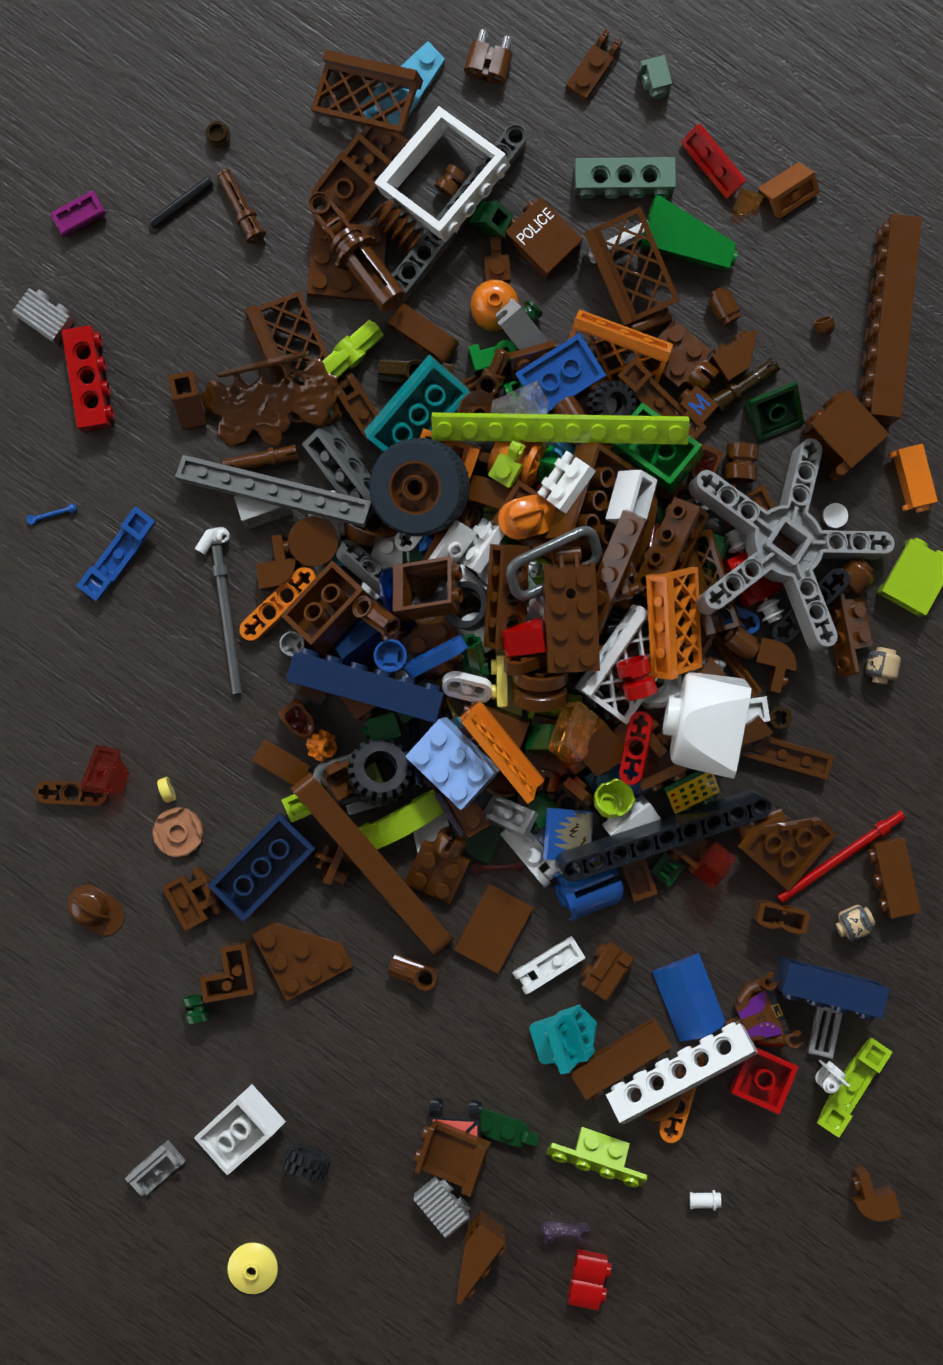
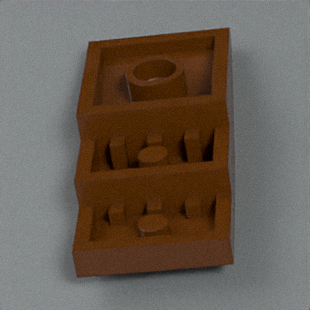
[311,113,409,223]

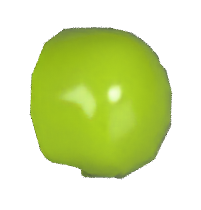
[593,779,635,819]

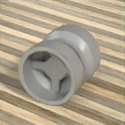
[280,631,307,657]

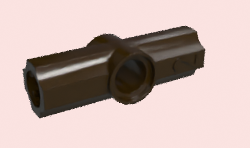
[378,359,454,384]

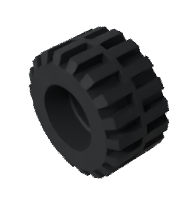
[349,737,413,807]

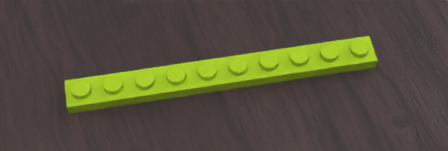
[431,412,689,444]

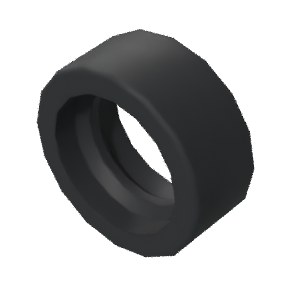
[443,581,487,631]

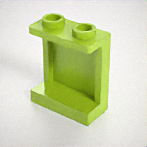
[877,538,943,617]

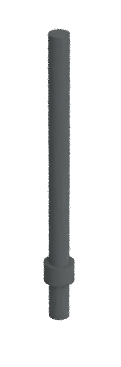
[212,545,242,694]

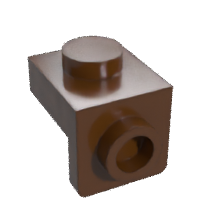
[320,760,354,803]

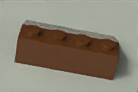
[547,443,638,561]

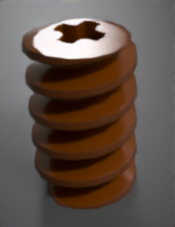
[368,198,424,254]

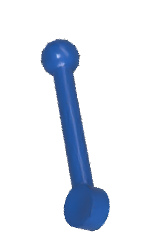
[26,504,77,525]

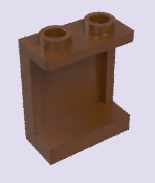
[413,1120,491,1197]

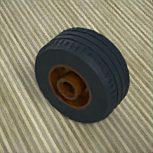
[369,438,470,536]

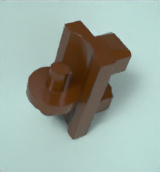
[313,842,353,885]

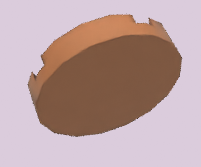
[153,807,204,857]

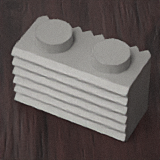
[12,288,74,345]
[414,1176,470,1238]

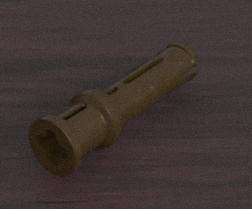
[709,358,780,415]

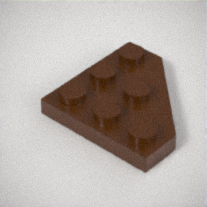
[738,817,837,891]
[252,922,354,1001]

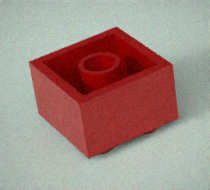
[729,1047,799,1114]

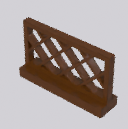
[311,50,423,134]
[584,206,680,326]
[245,291,339,385]

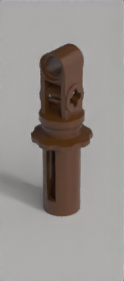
[308,192,406,312]

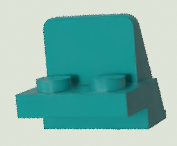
[529,1004,597,1074]

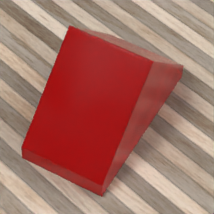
[502,617,546,657]

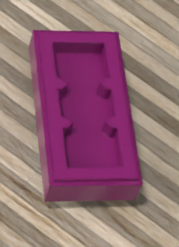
[50,190,107,237]

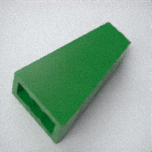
[640,195,738,272]

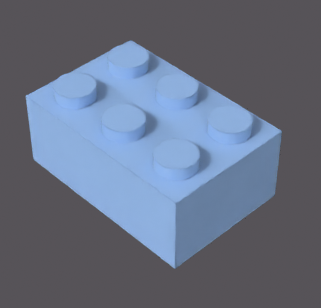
[405,717,501,810]

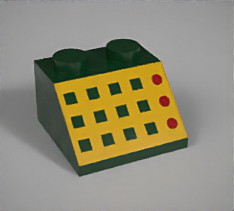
[660,769,720,814]

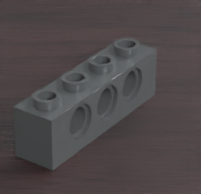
[302,424,379,521]

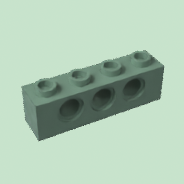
[574,157,676,199]

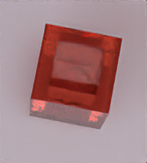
[692,842,736,889]

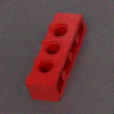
[62,325,114,432]

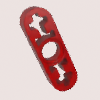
[619,711,654,785]

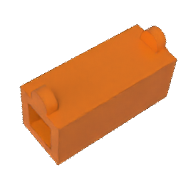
[888,444,938,513]

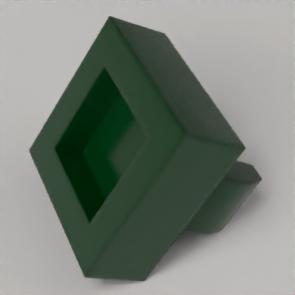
[650,852,685,887]

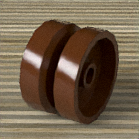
[512,666,569,712]

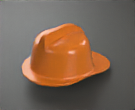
[498,495,556,540]

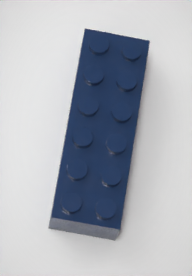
[286,648,445,723]

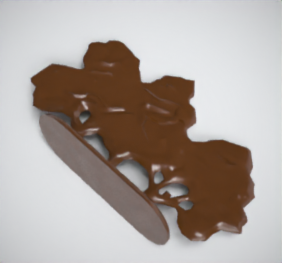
[200,351,338,447]

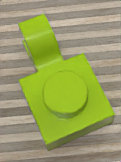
[488,441,526,488]

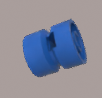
[374,639,408,673]

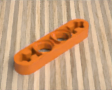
[240,567,317,641]
[659,1045,705,1143]

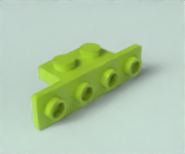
[546,1127,647,1187]

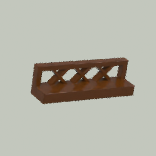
[685,529,742,636]

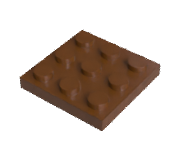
[307,220,388,302]

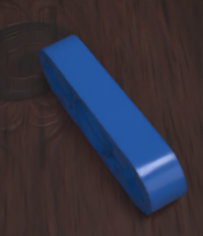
[403,635,468,678]

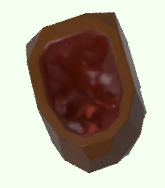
[689,443,723,484]
[277,698,316,739]

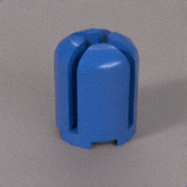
[552,858,624,922]

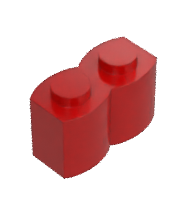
[567,1249,611,1310]

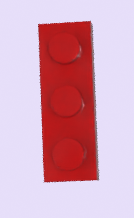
[680,123,747,199]

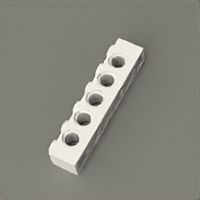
[606,1022,758,1124]

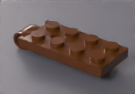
[542,545,600,673]

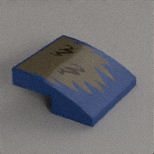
[543,808,594,860]

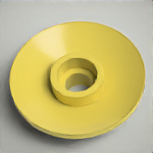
[228,1242,278,1294]

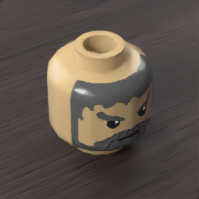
[865,647,901,685]
[835,905,875,942]

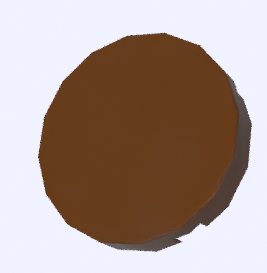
[288,515,339,566]

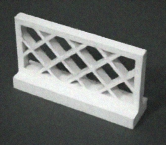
[575,605,684,724]

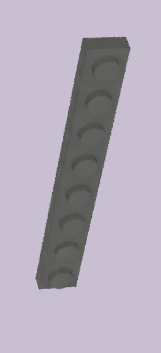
[175,455,373,528]

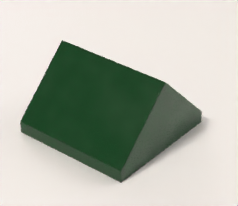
[744,381,804,442]

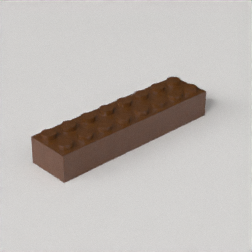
[860,214,922,426]

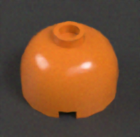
[470,279,519,332]

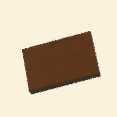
[454,883,533,974]

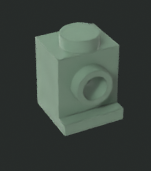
[638,55,672,99]

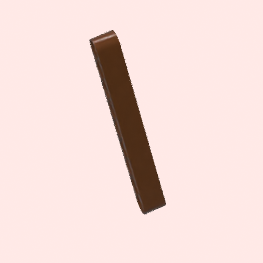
[290,772,454,956]

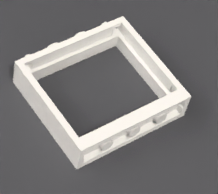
[374,106,510,242]

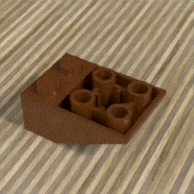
[456,1210,506,1305]

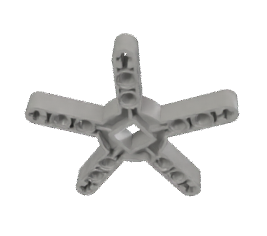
[689,438,895,652]

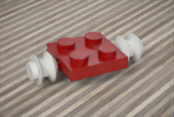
[722,529,785,624]

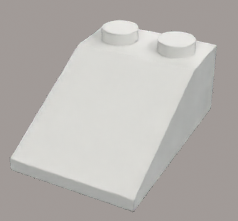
[194,1084,286,1175]

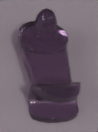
[540,1221,591,1245]

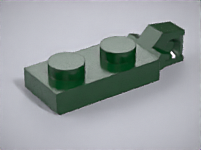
[481,1107,540,1147]

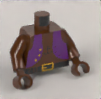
[725,971,804,1049]

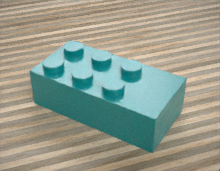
[364,355,470,452]

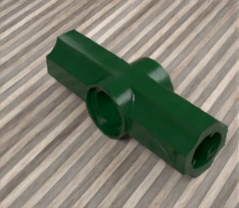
[461,634,494,704]

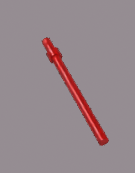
[777,810,906,904]

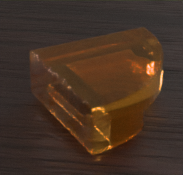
[732,187,764,214]

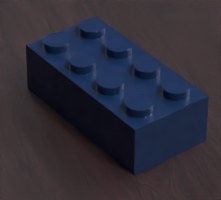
[208,812,317,922]
[774,957,890,1021]

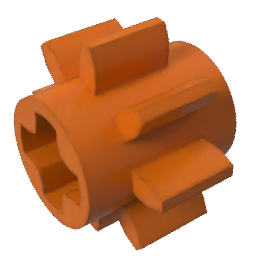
[306,729,337,762]

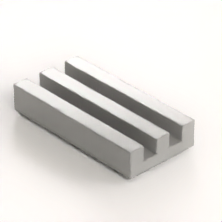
[807,1005,843,1059]

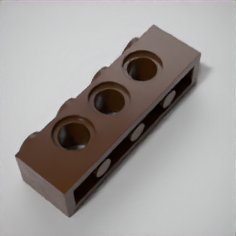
[483,544,530,650]

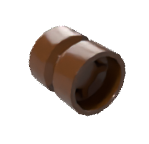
[724,443,759,483]

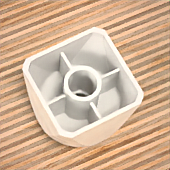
[662,673,751,779]

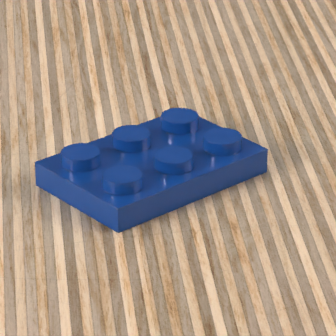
[515,333,606,414]

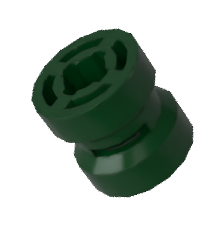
[182,994,211,1024]

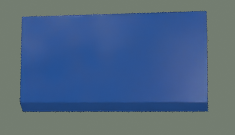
[652,953,725,1042]

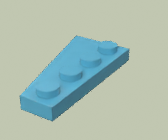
[356,41,445,125]

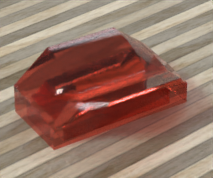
[80,745,130,794]

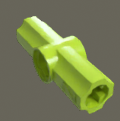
[322,319,384,378]

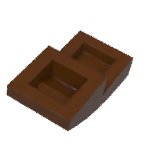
[252,739,311,785]

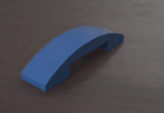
[77,506,156,601]

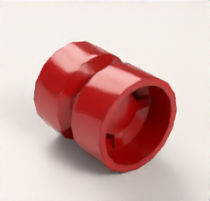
[616,655,658,701]

